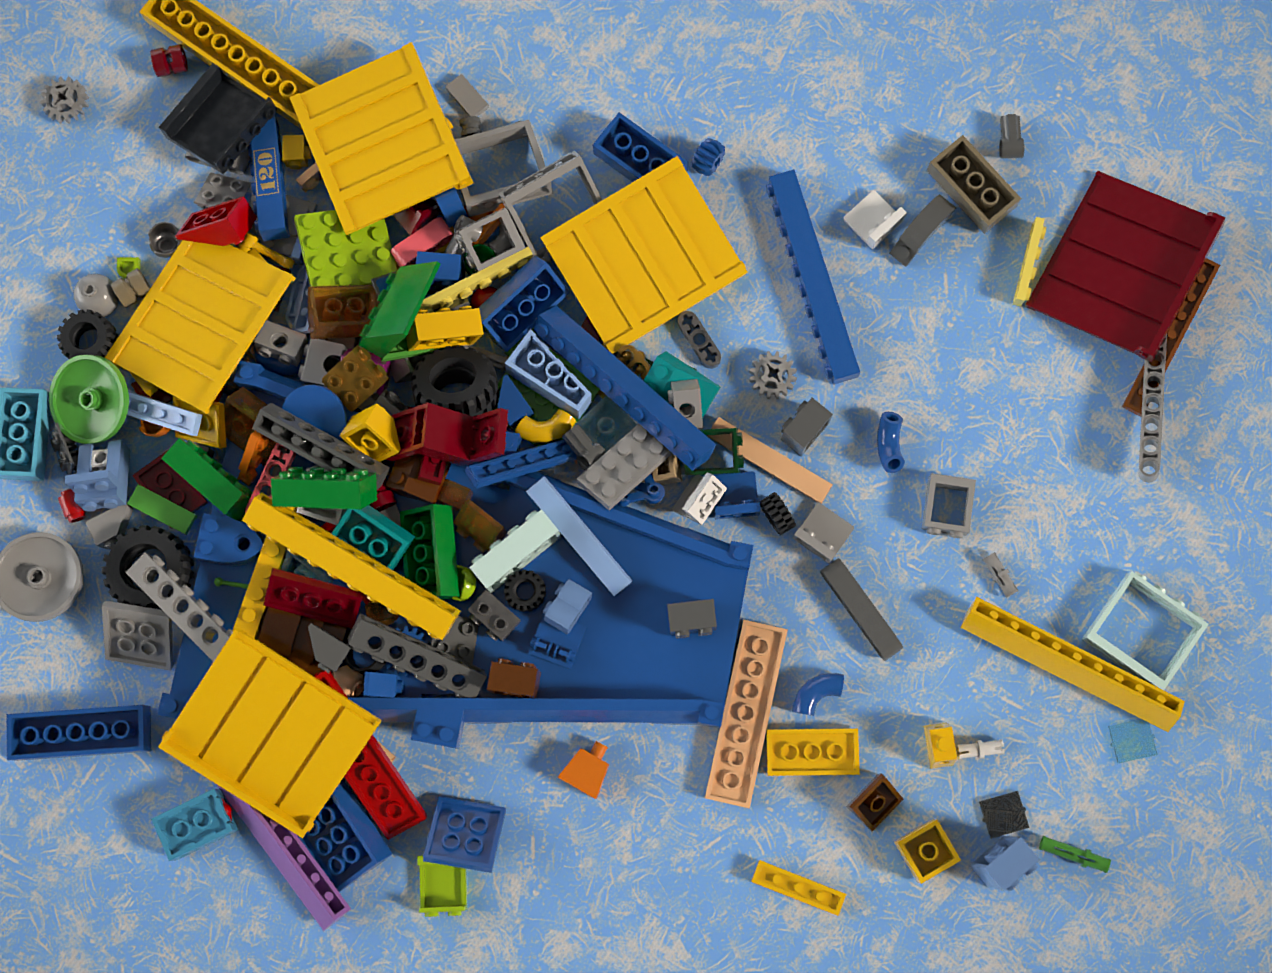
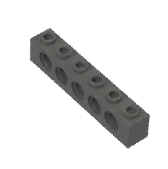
[252,403,390,490]
[348,613,487,698]

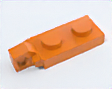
[238,431,269,486]

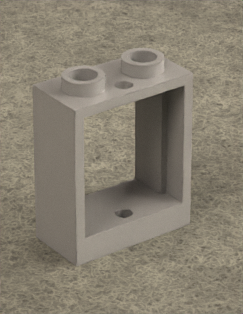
[455,208,525,272]
[922,473,976,538]

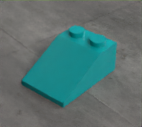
[644,351,721,419]

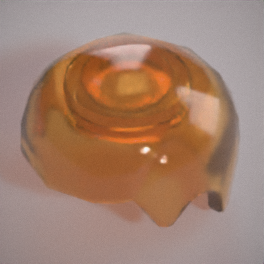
[365,601,400,626]

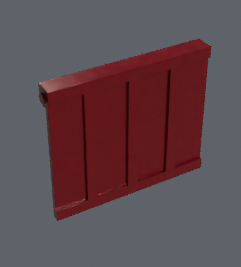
[1025,170,1226,362]

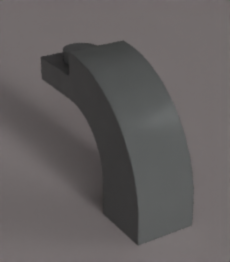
[889,194,956,267]

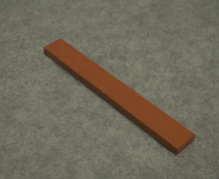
[1122,258,1220,417]

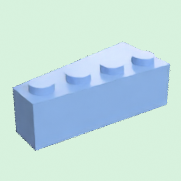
[505,329,591,420]

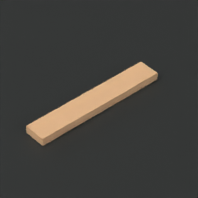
[707,417,833,504]

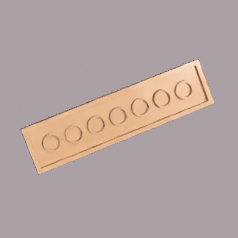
[705,619,788,809]

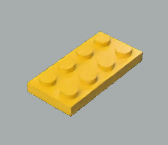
[766,728,860,776]

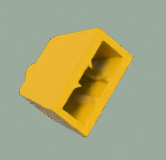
[923,723,957,769]

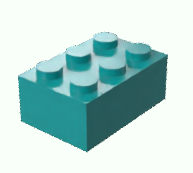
[332,505,415,570]

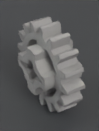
[40,77,89,124]
[749,351,797,400]

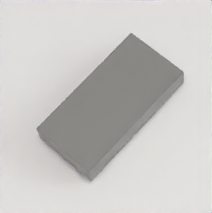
[445,74,489,116]

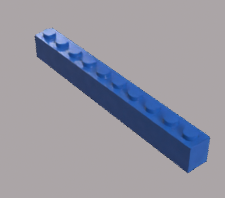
[766,169,860,385]
[533,305,716,471]

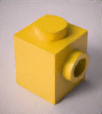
[282,135,312,170]

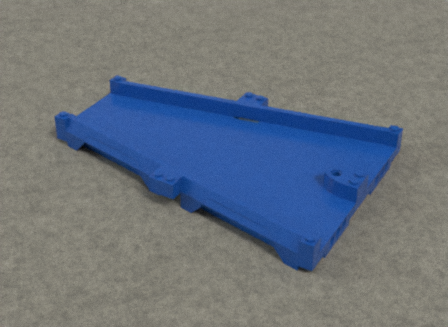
[157,361,753,749]

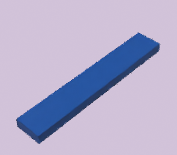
[465,440,577,488]

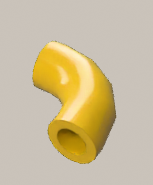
[515,409,577,443]

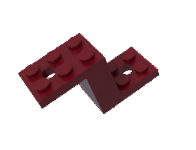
[386,403,508,466]

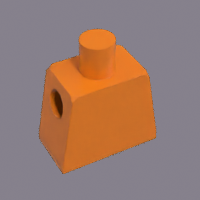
[558,741,609,799]

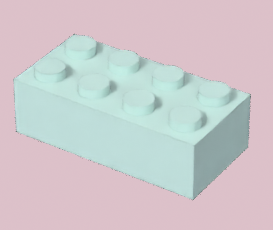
[469,509,562,593]

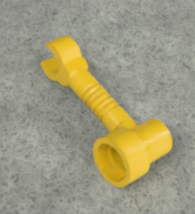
[237,232,295,269]

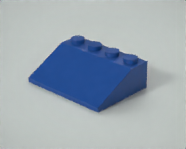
[297,778,393,892]

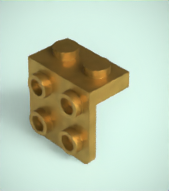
[322,345,389,411]

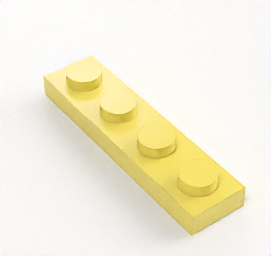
[1012,217,1046,307]

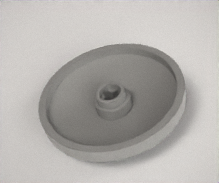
[0,532,84,622]

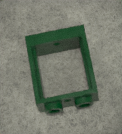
[684,428,744,475]

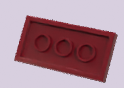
[263,568,363,629]

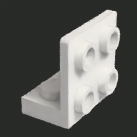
[843,190,907,250]
[672,472,727,525]

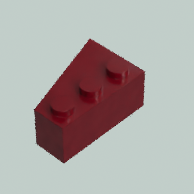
[393,197,441,235]

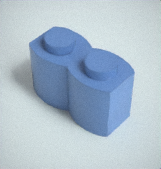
[543,579,592,635]

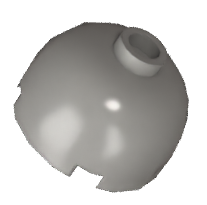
[74,274,118,317]

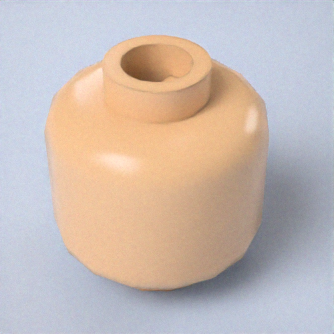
[332,665,365,698]

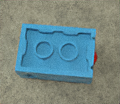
[151,788,239,861]

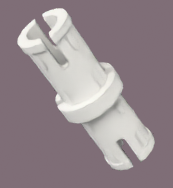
[956,739,1005,759]

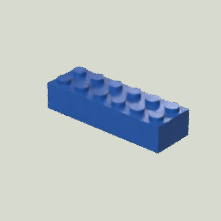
[6,705,151,761]

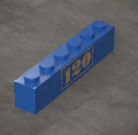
[248,114,290,241]

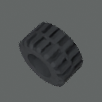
[57,309,119,359]

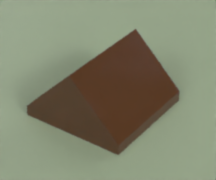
[846,773,904,832]

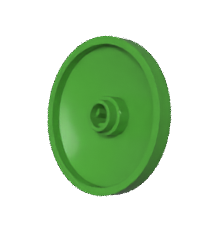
[49,355,129,444]

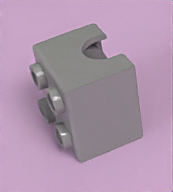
[298,338,347,387]

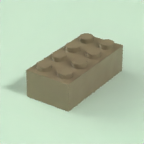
[927,135,1022,234]

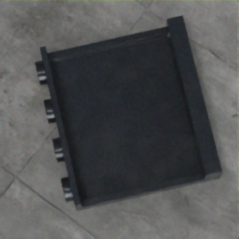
[159,63,277,174]

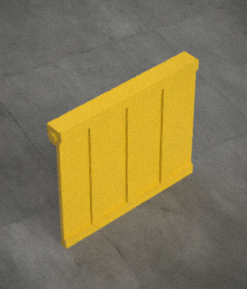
[289,42,474,235]
[540,156,748,354]
[105,240,296,415]
[158,627,382,838]

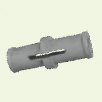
[982,552,1019,598]

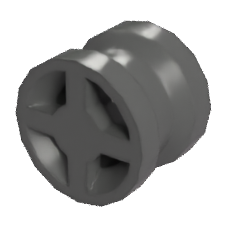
[459,116,482,138]

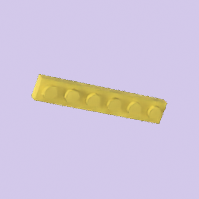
[419,247,533,313]

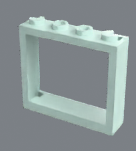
[1082,571,1209,690]

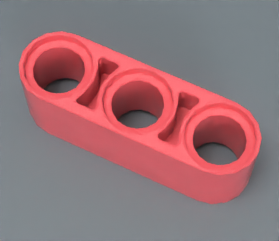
[390,217,454,267]

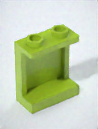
[417,855,467,917]

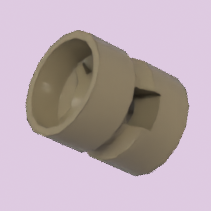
[111,268,151,308]

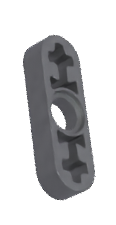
[678,311,721,369]

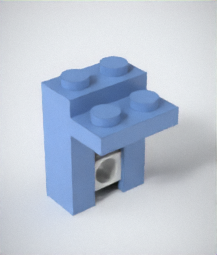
[65,440,130,512]

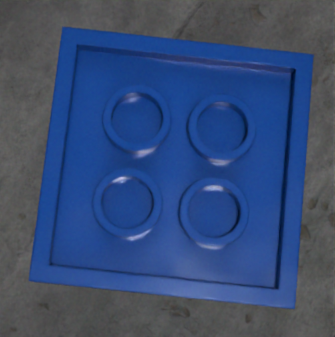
[423,796,506,873]

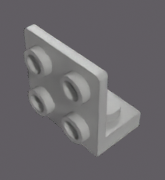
[793,503,854,564]

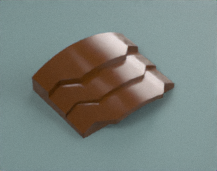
[258,607,348,676]

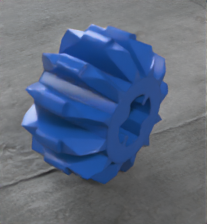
[692,138,725,176]

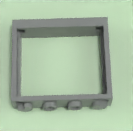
[455,120,553,217]
[498,151,602,263]

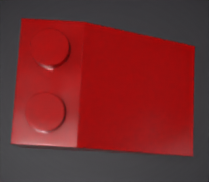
[175,196,257,246]

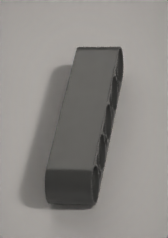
[820,558,903,661]

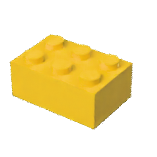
[406,306,484,351]

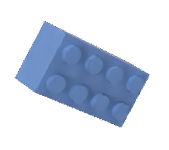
[969,836,1040,891]

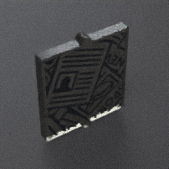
[979,791,1029,839]

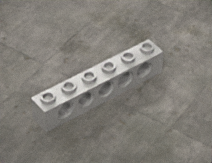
[125,553,233,662]

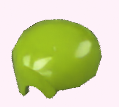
[452,565,476,601]

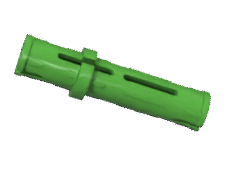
[1039,835,1111,873]

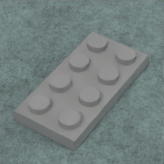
[577,424,672,511]

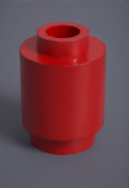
[58,489,87,523]

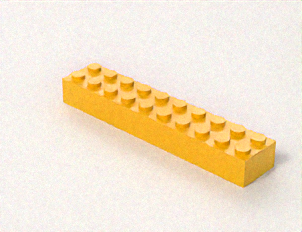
[139,0,319,131]

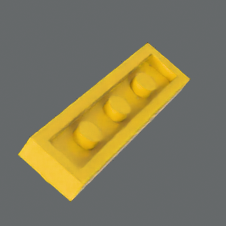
[751,860,846,916]

